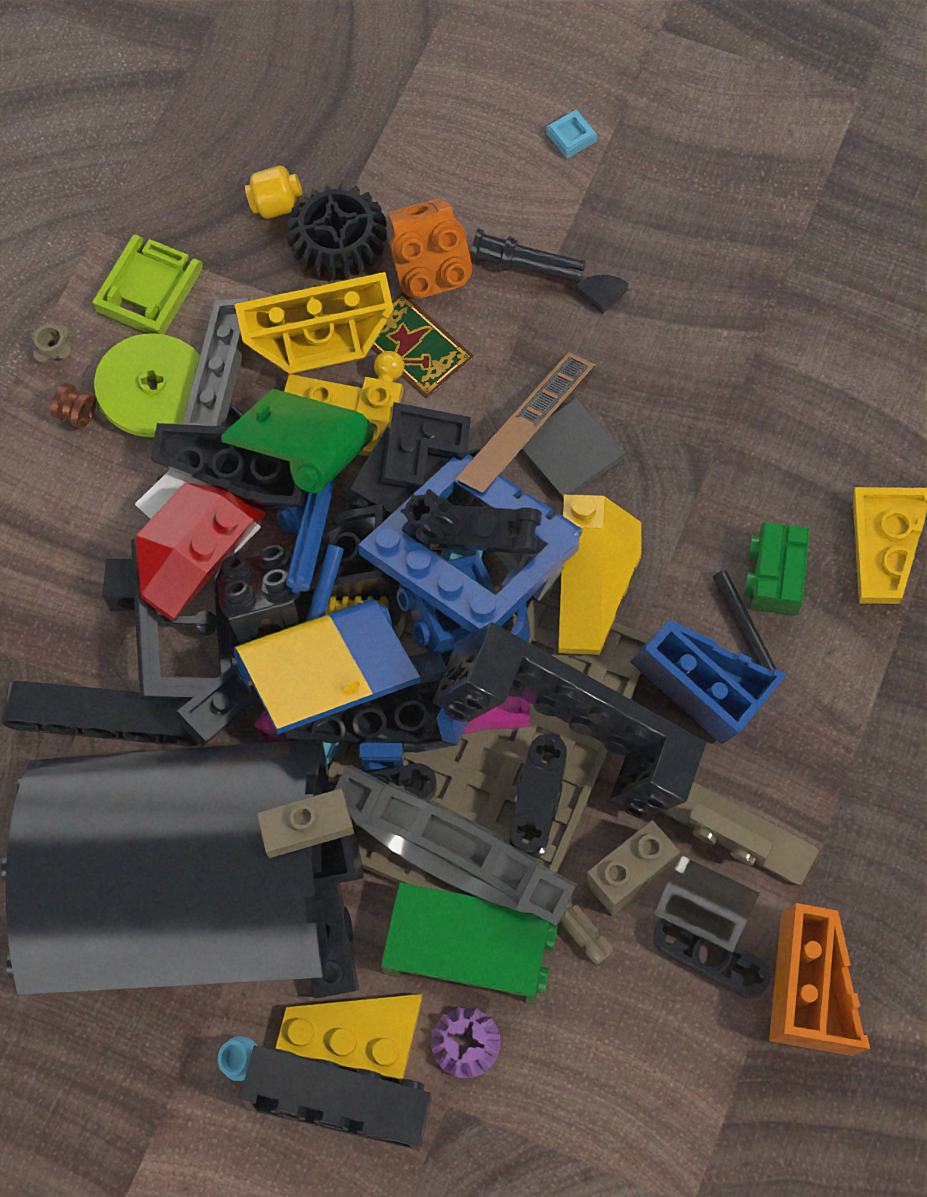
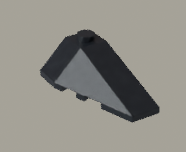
[151,423,308,507]
[285,651,457,753]

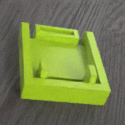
[92,234,203,334]

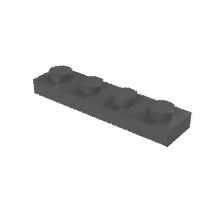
[182,298,250,427]

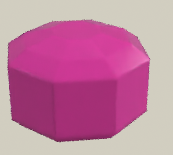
[254,711,294,743]

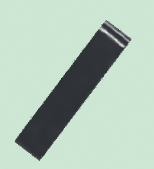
[1,681,199,747]

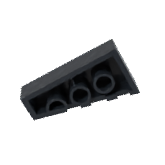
[240,1045,432,1151]

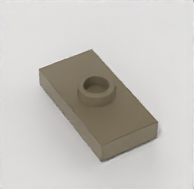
[257,788,354,858]

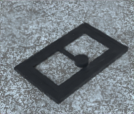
[131,539,241,700]

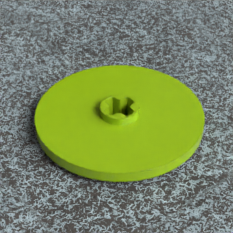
[94,333,200,437]

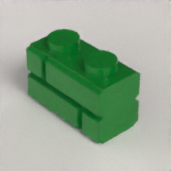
[744,522,810,616]

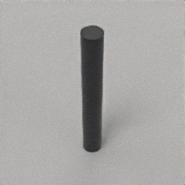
[712,570,778,671]

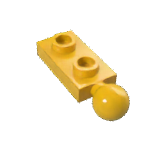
[356,351,404,456]

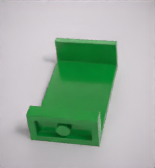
[381,882,558,1004]

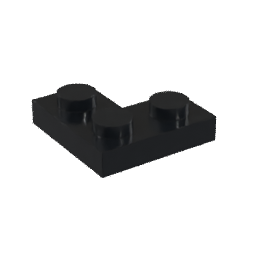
[381,402,471,489]

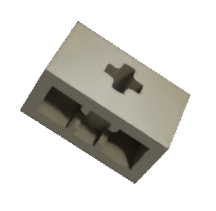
[585,820,681,916]

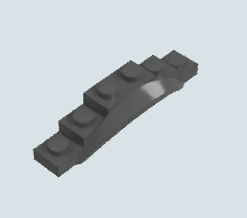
[334,765,578,925]

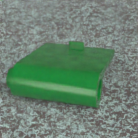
[221,389,374,493]

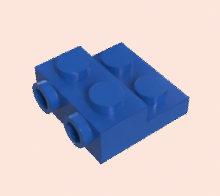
[397,554,511,654]

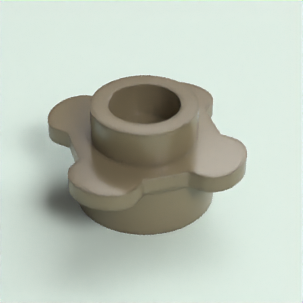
[31,324,71,363]

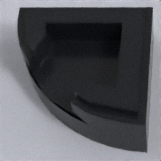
[575,275,629,314]

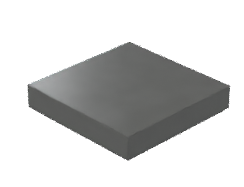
[519,398,625,502]

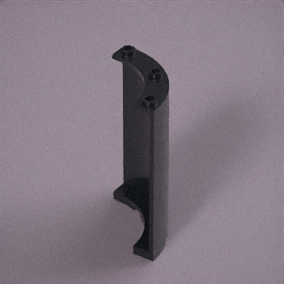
[1,739,330,995]

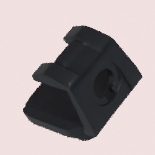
[217,545,301,645]

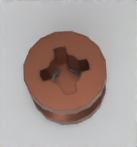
[50,382,97,429]

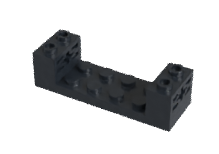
[432,622,707,818]

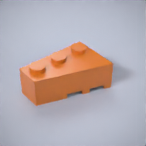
[769,903,870,1056]

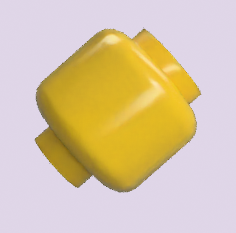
[245,165,303,219]

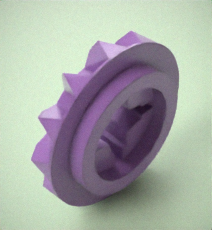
[431,1007,500,1078]

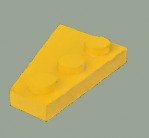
[852,487,927,604]
[275,994,423,1081]

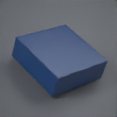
[359,743,404,771]

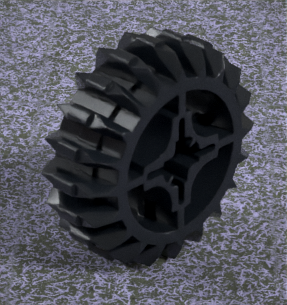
[287,182,388,281]

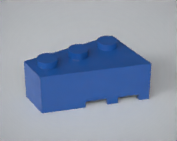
[630,620,787,744]

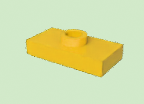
[284,374,362,411]

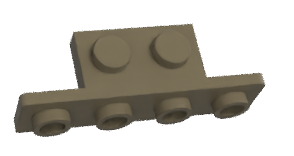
[661,782,819,886]

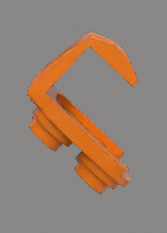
[389,198,472,299]

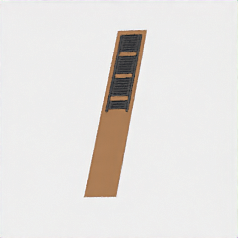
[456,352,595,493]

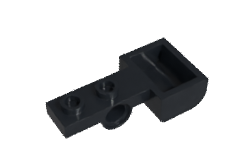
[311,817,364,999]

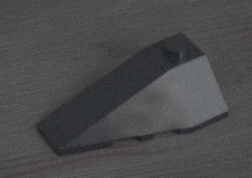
[283,504,400,604]

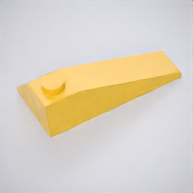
[558,494,641,655]

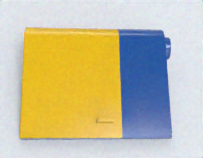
[234,599,420,734]

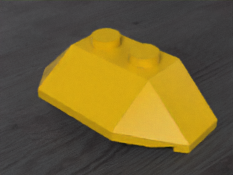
[234,272,394,375]

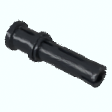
[470,228,586,284]

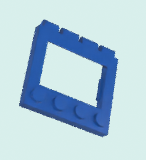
[359,454,583,633]

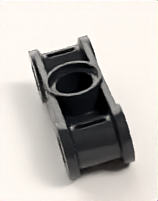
[510,734,567,859]

